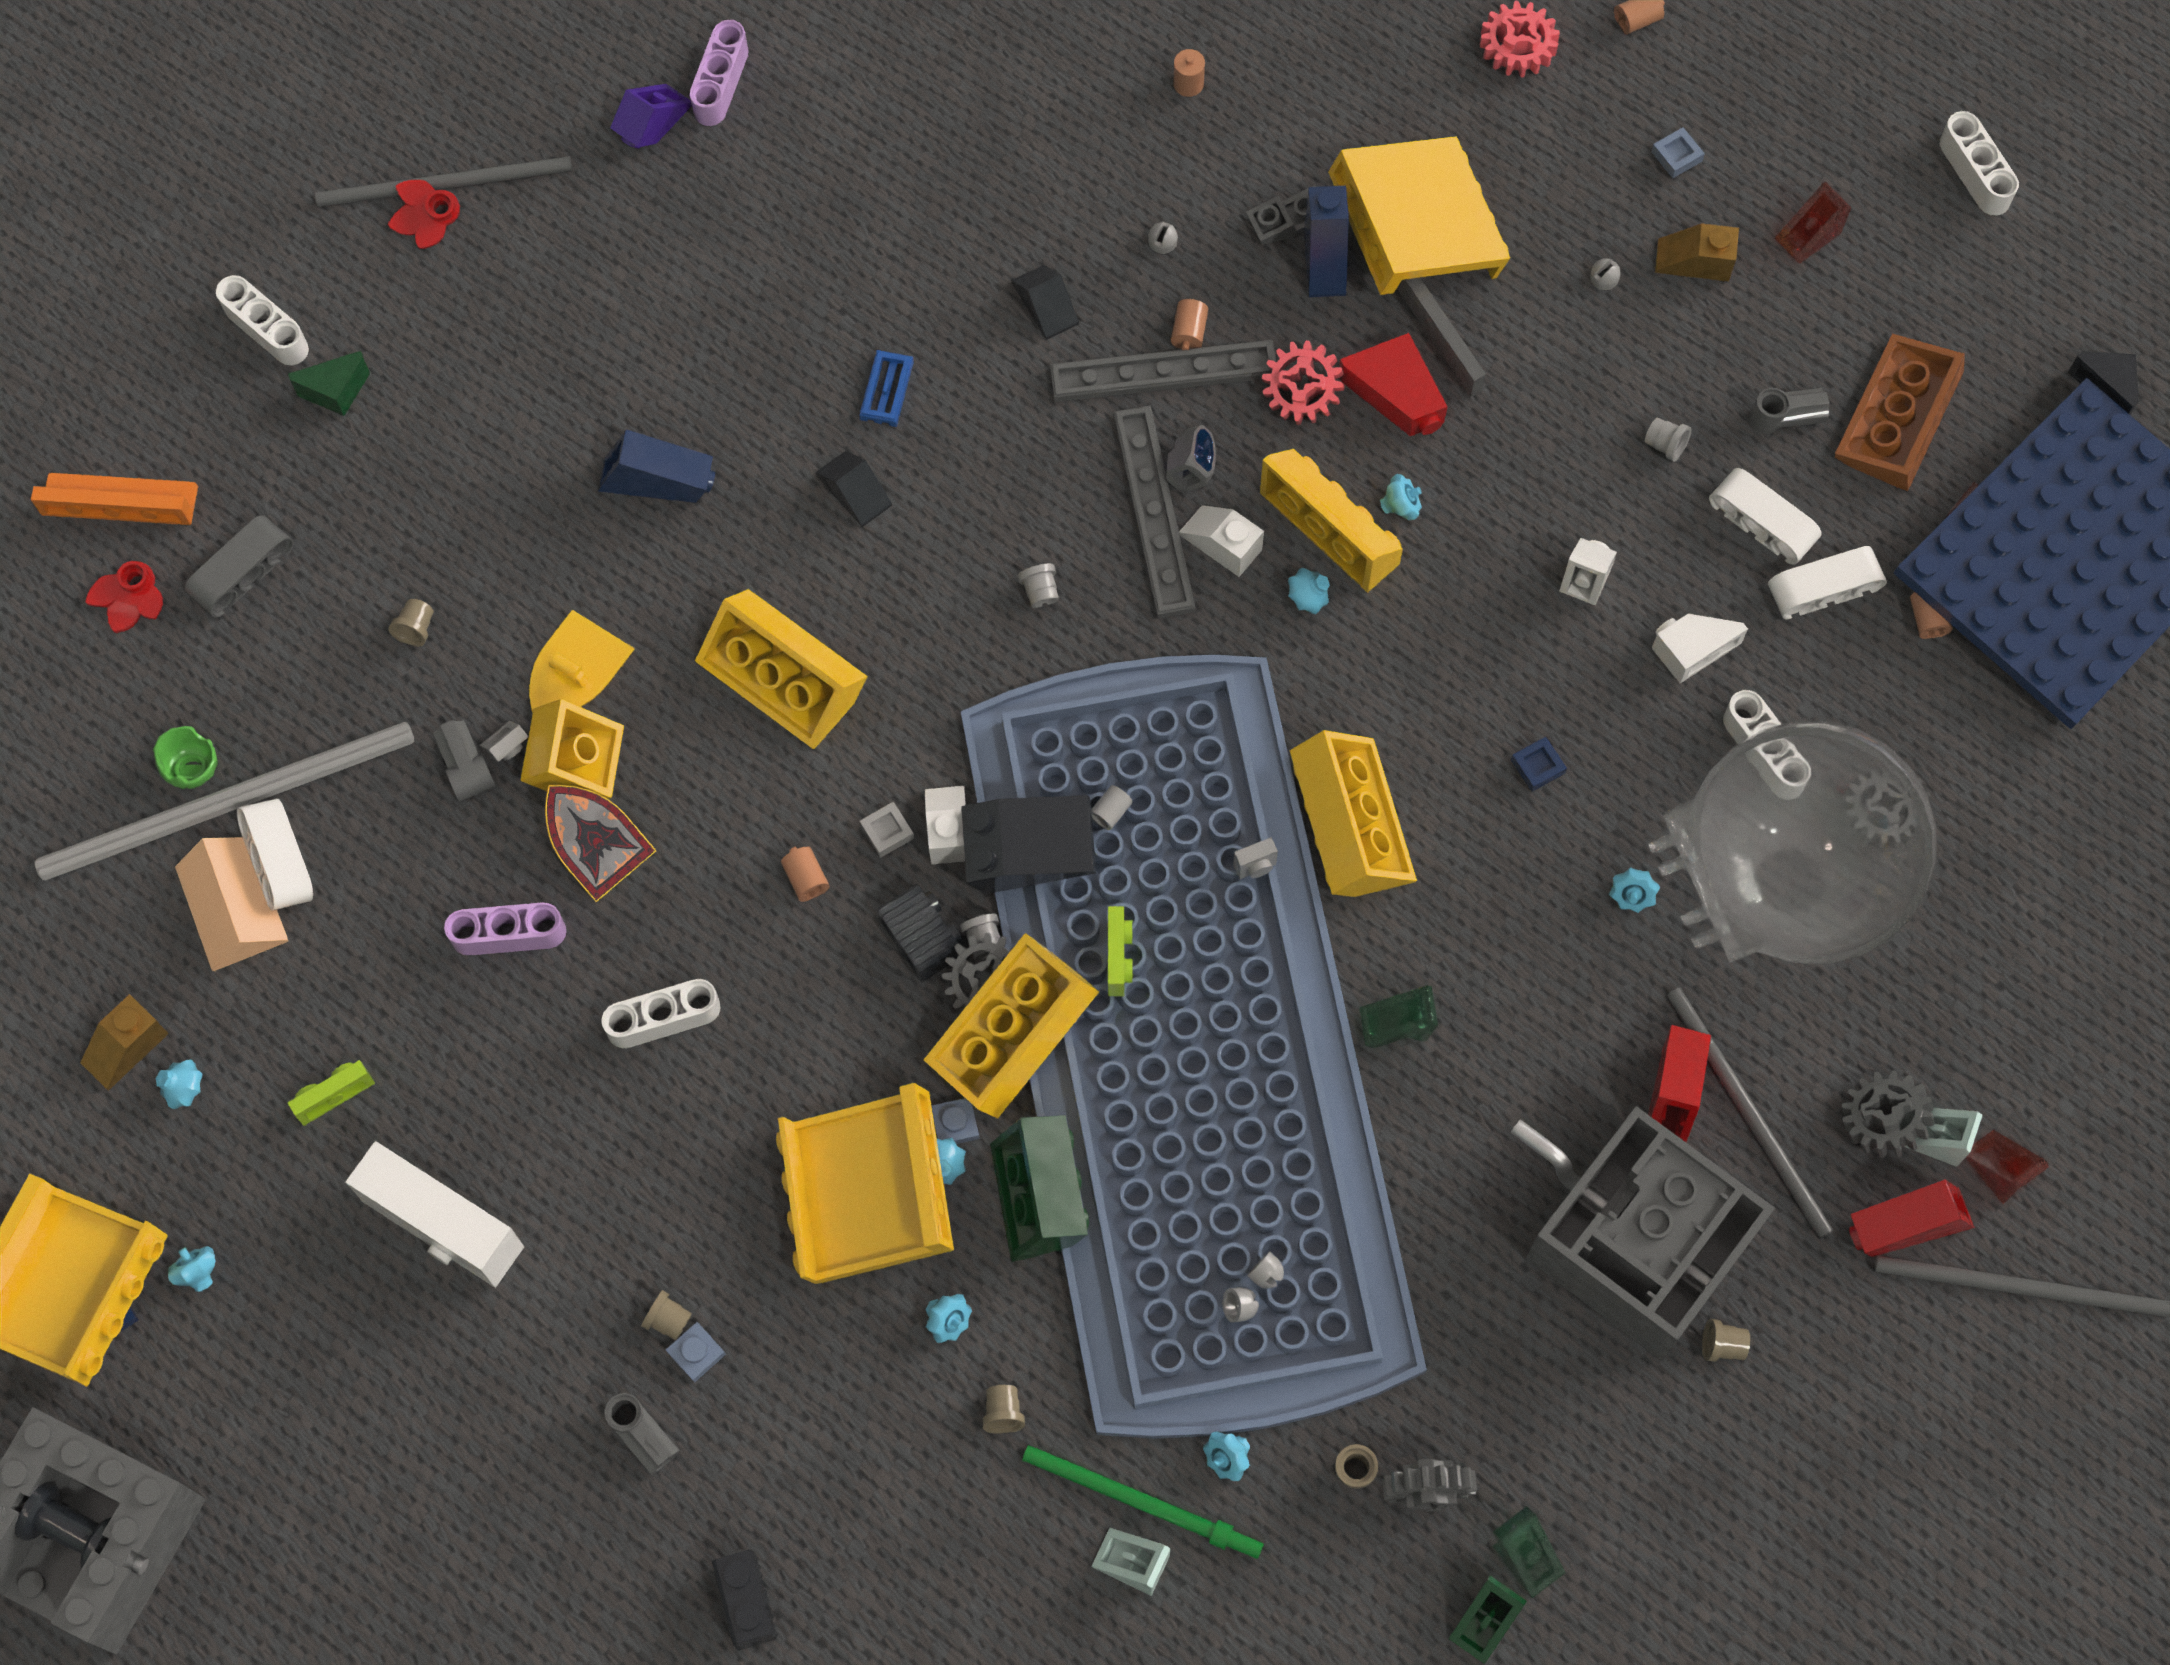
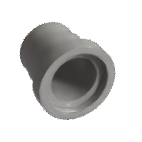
[1645,417,1691,462]
[1017,563,1059,608]
[959,914,1000,960]

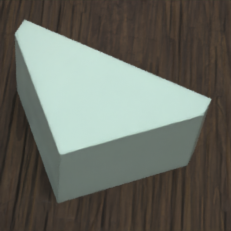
[1904,1108,1982,1167]
[1091,1528,1170,1596]

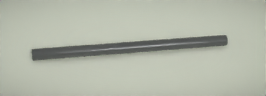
[315,156,573,207]
[1667,988,1834,1239]
[1874,1255,2170,1317]

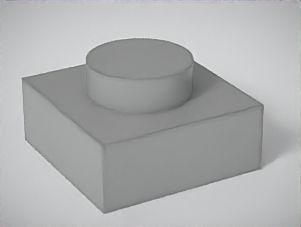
[479,721,529,762]
[859,802,914,858]
[1233,837,1278,879]

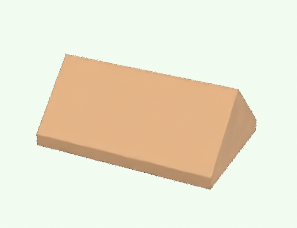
[175,837,289,971]

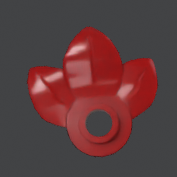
[388,180,460,249]
[85,561,163,633]

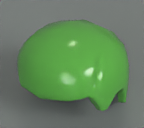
[153,726,218,789]

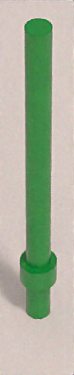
[1022,1445,1264,1559]

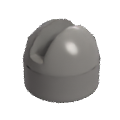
[1148,222,1178,254]
[1590,258,1621,290]
[1247,1251,1284,1288]
[1222,1287,1259,1322]

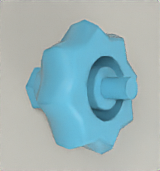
[1380,474,1422,520]
[1288,568,1330,614]
[1609,868,1660,913]
[156,1060,203,1109]
[937,1138,966,1185]
[168,1246,216,1292]
[926,1294,972,1343]
[1203,1431,1250,1481]

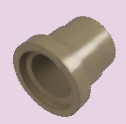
[389,599,434,647]
[641,1290,692,1340]
[1702,1319,1750,1362]
[982,1385,1025,1434]
[1335,1444,1378,1489]

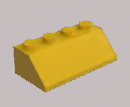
[1260,449,1403,593]
[695,589,868,749]
[1289,730,1417,897]
[924,933,1099,1119]

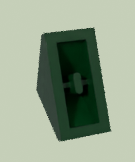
[288,351,370,416]
[1449,1576,1527,1664]

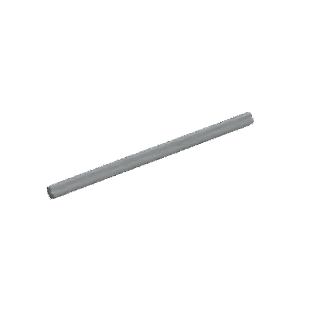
[34,722,414,880]

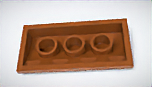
[1835,334,1965,491]

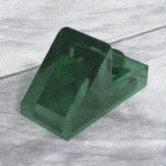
[1359,985,1438,1048]
[1492,1506,1566,1598]

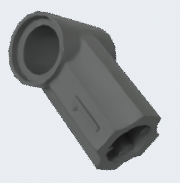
[1748,388,1830,434]
[433,720,496,802]
[604,1393,680,1476]

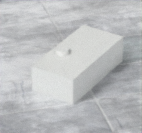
[346,1141,524,1288]

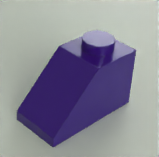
[610,84,692,148]

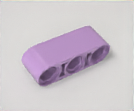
[690,20,748,126]
[444,903,566,955]

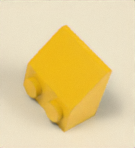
[520,699,624,798]

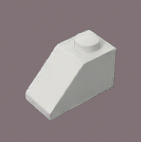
[1179,505,1264,577]
[1560,538,1617,605]
[1652,614,1748,683]
[925,786,966,864]

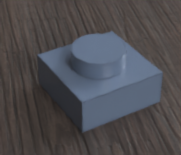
[1651,127,1705,178]
[932,1098,980,1144]
[666,1322,726,1383]

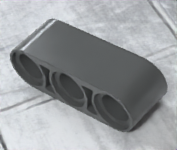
[185,515,294,618]

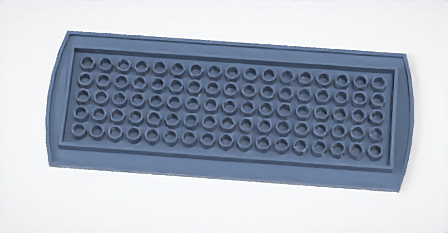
[961,655,1427,1439]

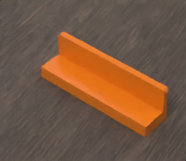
[31,473,198,525]

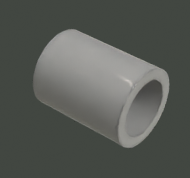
[1091,785,1133,830]

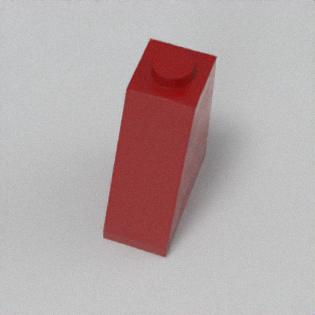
[1340,333,1448,436]
[1648,1025,1711,1143]
[1849,1179,1975,1257]

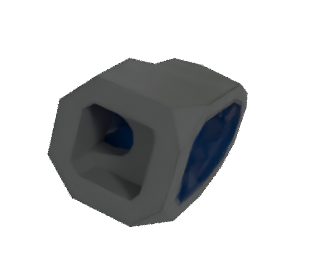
[1166,425,1216,491]

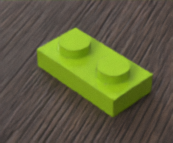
[1108,906,1133,996]
[288,1060,375,1126]

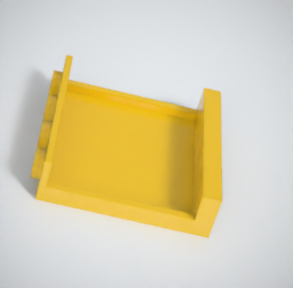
[1328,136,1510,295]
[776,1083,954,1284]
[0,1173,168,1387]

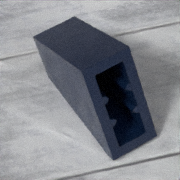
[1304,186,1349,297]
[598,429,715,503]

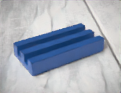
[859,350,914,427]

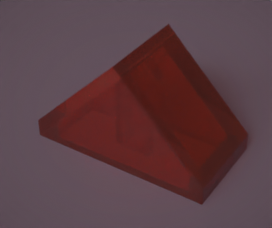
[1775,182,1852,263]
[1966,1130,2049,1204]

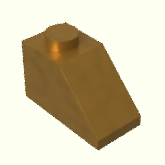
[1655,223,1739,282]
[80,994,169,1091]

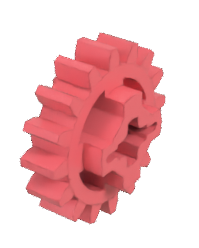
[1479,1,1560,77]
[1262,340,1345,425]

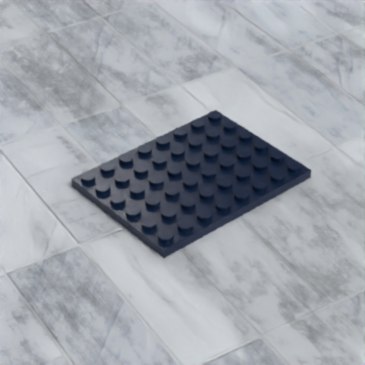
[1893,378,2170,730]

